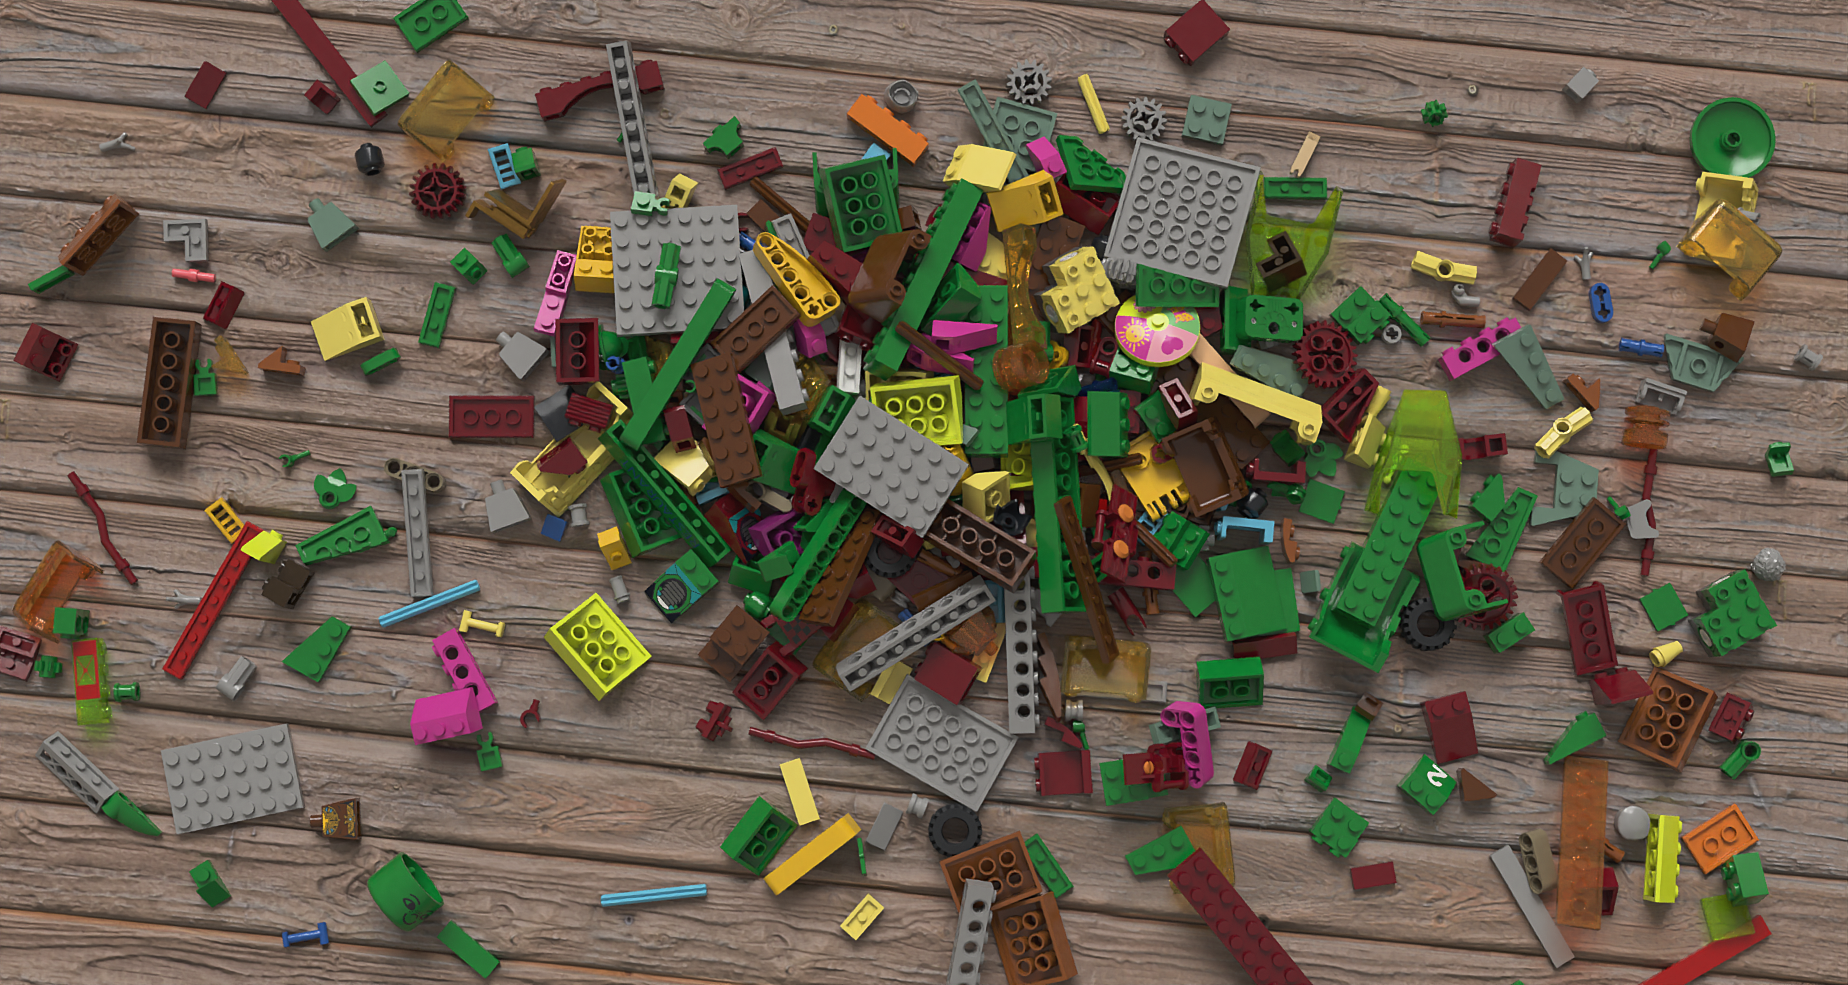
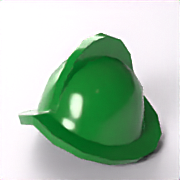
[599,324,629,371]

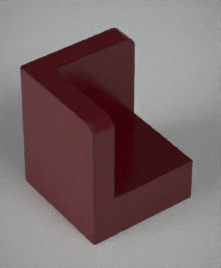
[304,79,341,115]

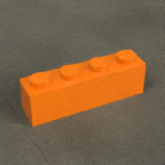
[847,94,929,167]

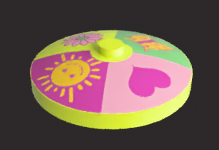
[1115,295,1200,367]

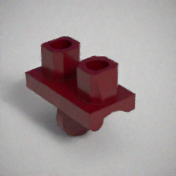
[695,701,733,742]

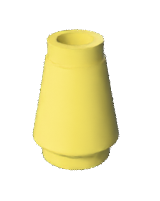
[1365,385,1392,417]
[1649,641,1683,667]

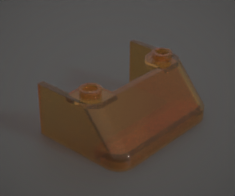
[13,540,104,644]

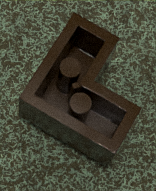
[1256,231,1307,293]
[261,559,315,609]

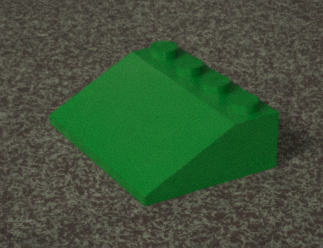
[818,155,902,253]
[600,469,682,558]
[1206,546,1287,642]

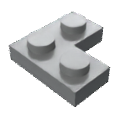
[163,219,209,262]

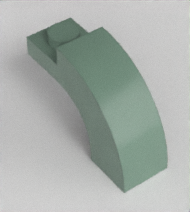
[1149,707,1221,744]

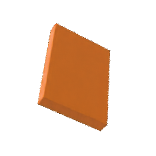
[1680,804,1759,874]

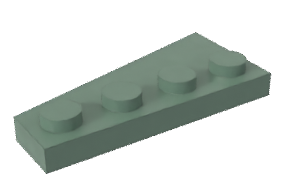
[1491,324,1564,409]
[1230,345,1317,398]

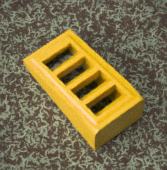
[204,497,244,544]

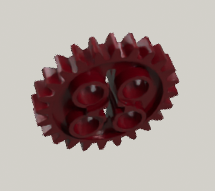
[1291,320,1358,389]
[1457,563,1518,631]

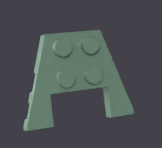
[1529,450,1599,526]

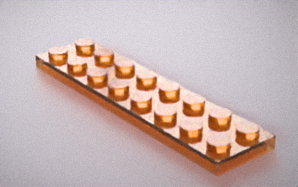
[1555,756,1609,931]

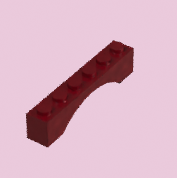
[535,60,665,122]

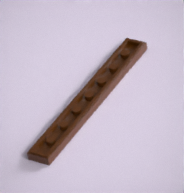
[1053,496,1120,664]

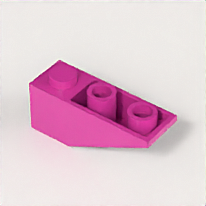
[951,201,991,271]
[931,320,998,354]
[907,332,974,375]

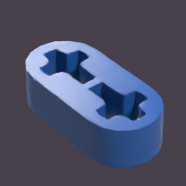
[1588,283,1613,323]

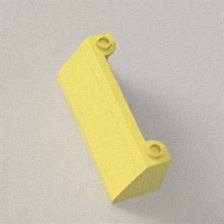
[1189,362,1322,446]
[510,382,634,518]

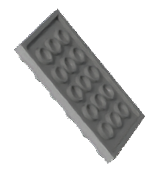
[814,396,969,538]
[865,674,1019,812]
[161,723,305,835]

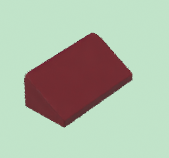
[184,61,227,109]
[203,281,244,329]
[1233,741,1272,790]

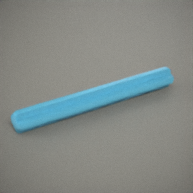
[379,580,480,627]
[601,884,707,907]

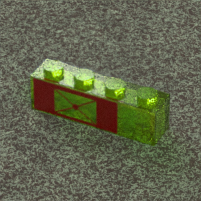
[71,638,112,726]

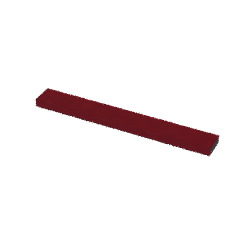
[272,0,388,128]

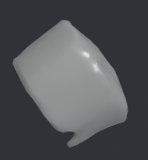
[884,80,918,114]
[1614,806,1650,841]

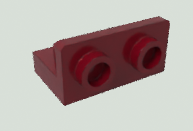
[1708,692,1755,745]

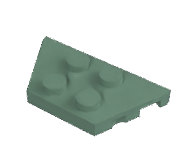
[1663,333,1744,393]

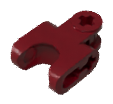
[790,448,836,516]

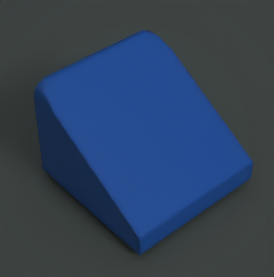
[541,514,568,542]

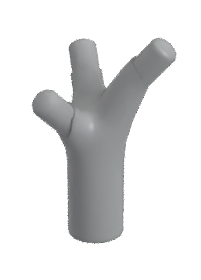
[99,132,135,152]
[1574,247,1593,280]
[166,589,201,610]

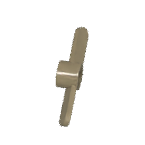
[745,480,792,513]

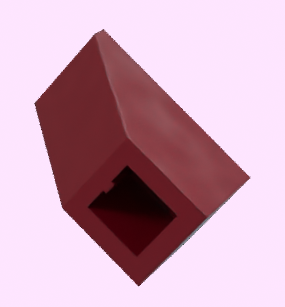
[663,405,697,453]

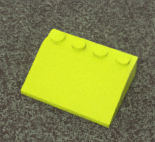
[870,375,963,446]
[544,593,652,701]

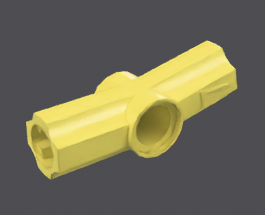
[1410,251,1477,285]
[1534,407,1593,459]

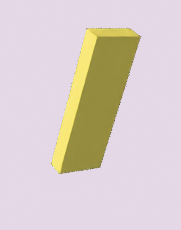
[780,758,820,826]

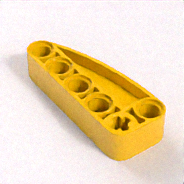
[753,232,840,327]
[763,812,862,896]

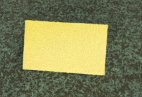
[870,661,913,704]

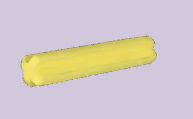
[1078,74,1109,134]

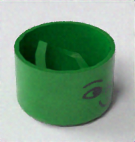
[367,852,444,931]

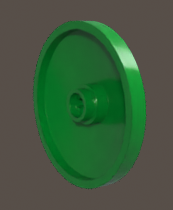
[1689,97,1776,178]

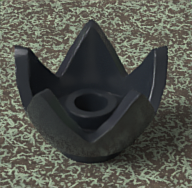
[993,499,1032,536]

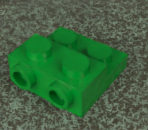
[1330,286,1391,345]
[1153,511,1210,570]
[1309,797,1369,858]

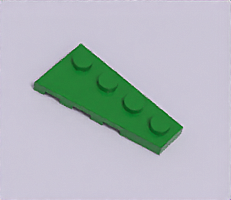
[1136,264,1219,307]
[1464,487,1538,572]
[295,506,390,566]

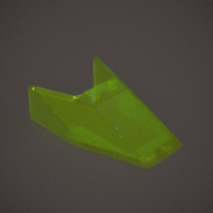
[1245,171,1343,309]
[1364,389,1462,519]

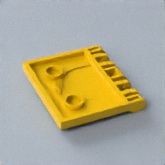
[1119,427,1191,522]

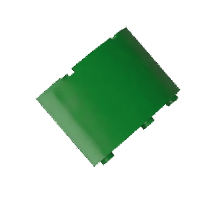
[1308,541,1420,673]

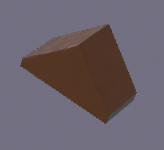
[1456,768,1497,801]

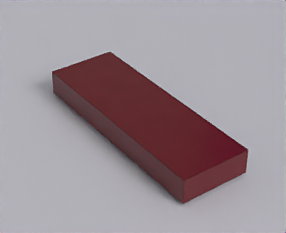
[717,147,783,190]
[1232,632,1298,659]

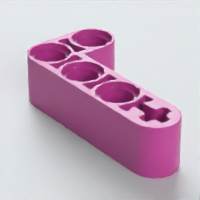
[1160,701,1214,789]

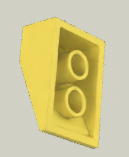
[943,144,1016,192]
[1344,414,1387,469]

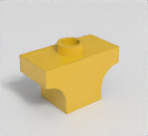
[597,526,632,570]

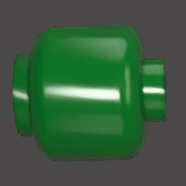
[743,591,773,621]

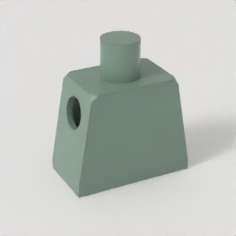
[307,198,359,252]

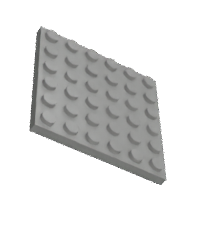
[1104,137,1261,289]
[610,205,744,337]

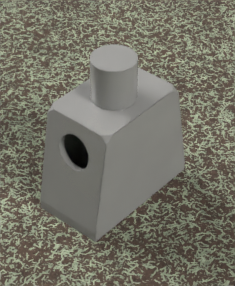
[496,331,549,382]
[485,480,532,533]

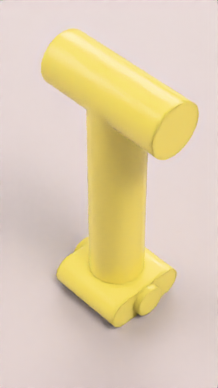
[459,610,506,637]

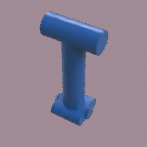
[282,922,329,948]

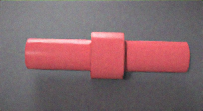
[172,269,216,283]

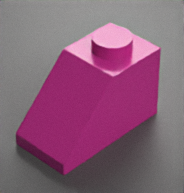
[1025,136,1067,178]
[793,312,828,358]

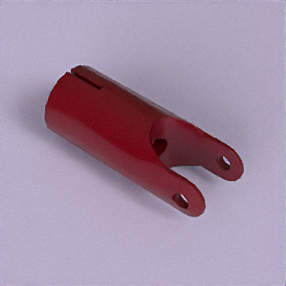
[1107,587,1147,636]

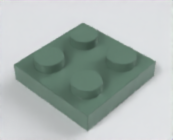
[1181,95,1232,146]

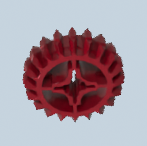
[409,163,467,220]

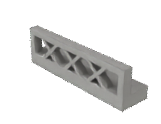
[35,731,119,814]

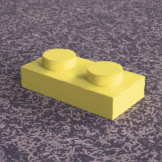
[840,893,884,940]

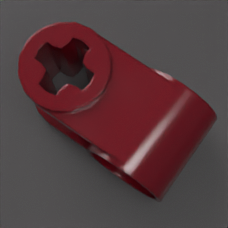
[1090,337,1119,380]

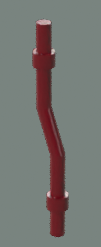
[1640,449,1658,576]
[67,471,138,585]
[748,727,876,760]

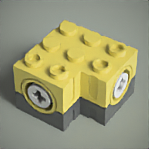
[1033,247,1120,333]

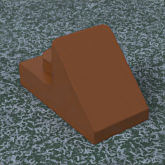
[258,346,306,376]
[1562,373,1600,413]

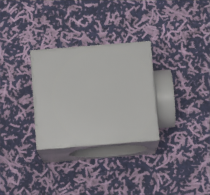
[1562,67,1599,103]

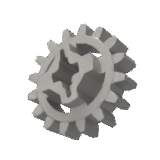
[1006,59,1052,106]
[1121,97,1167,141]

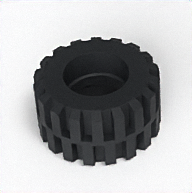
[865,536,917,578]
[1399,597,1457,651]
[928,803,982,857]

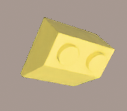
[962,471,1010,523]

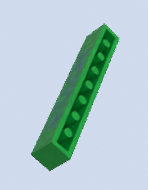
[597,419,732,568]

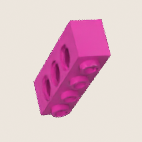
[1438,317,1521,381]
[432,628,498,713]

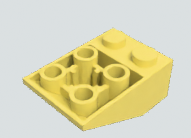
[311,297,385,361]

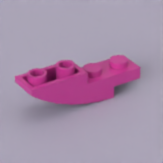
[534,250,577,337]

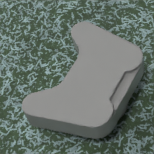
[1626,499,1659,539]

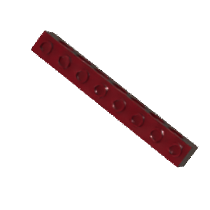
[1031,547,1176,591]

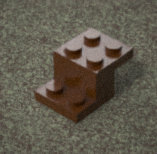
[698,605,770,682]

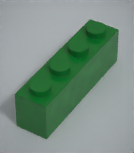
[622,356,670,446]

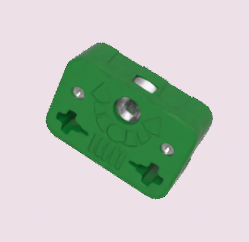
[1236,295,1303,343]

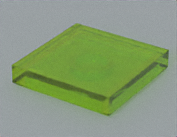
[1700,894,1755,942]

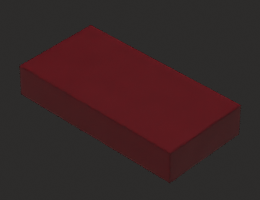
[1350,861,1397,890]

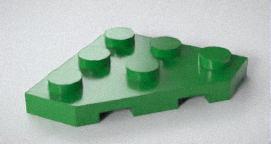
[1056,135,1126,194]

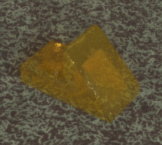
[211,335,249,375]

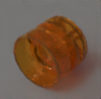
[993,340,1049,392]
[1621,405,1671,450]

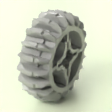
[1101,257,1138,292]

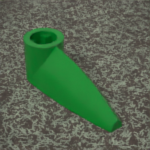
[102,791,162,836]

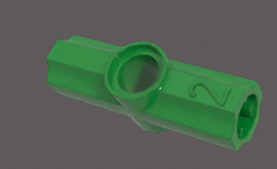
[652,242,681,310]

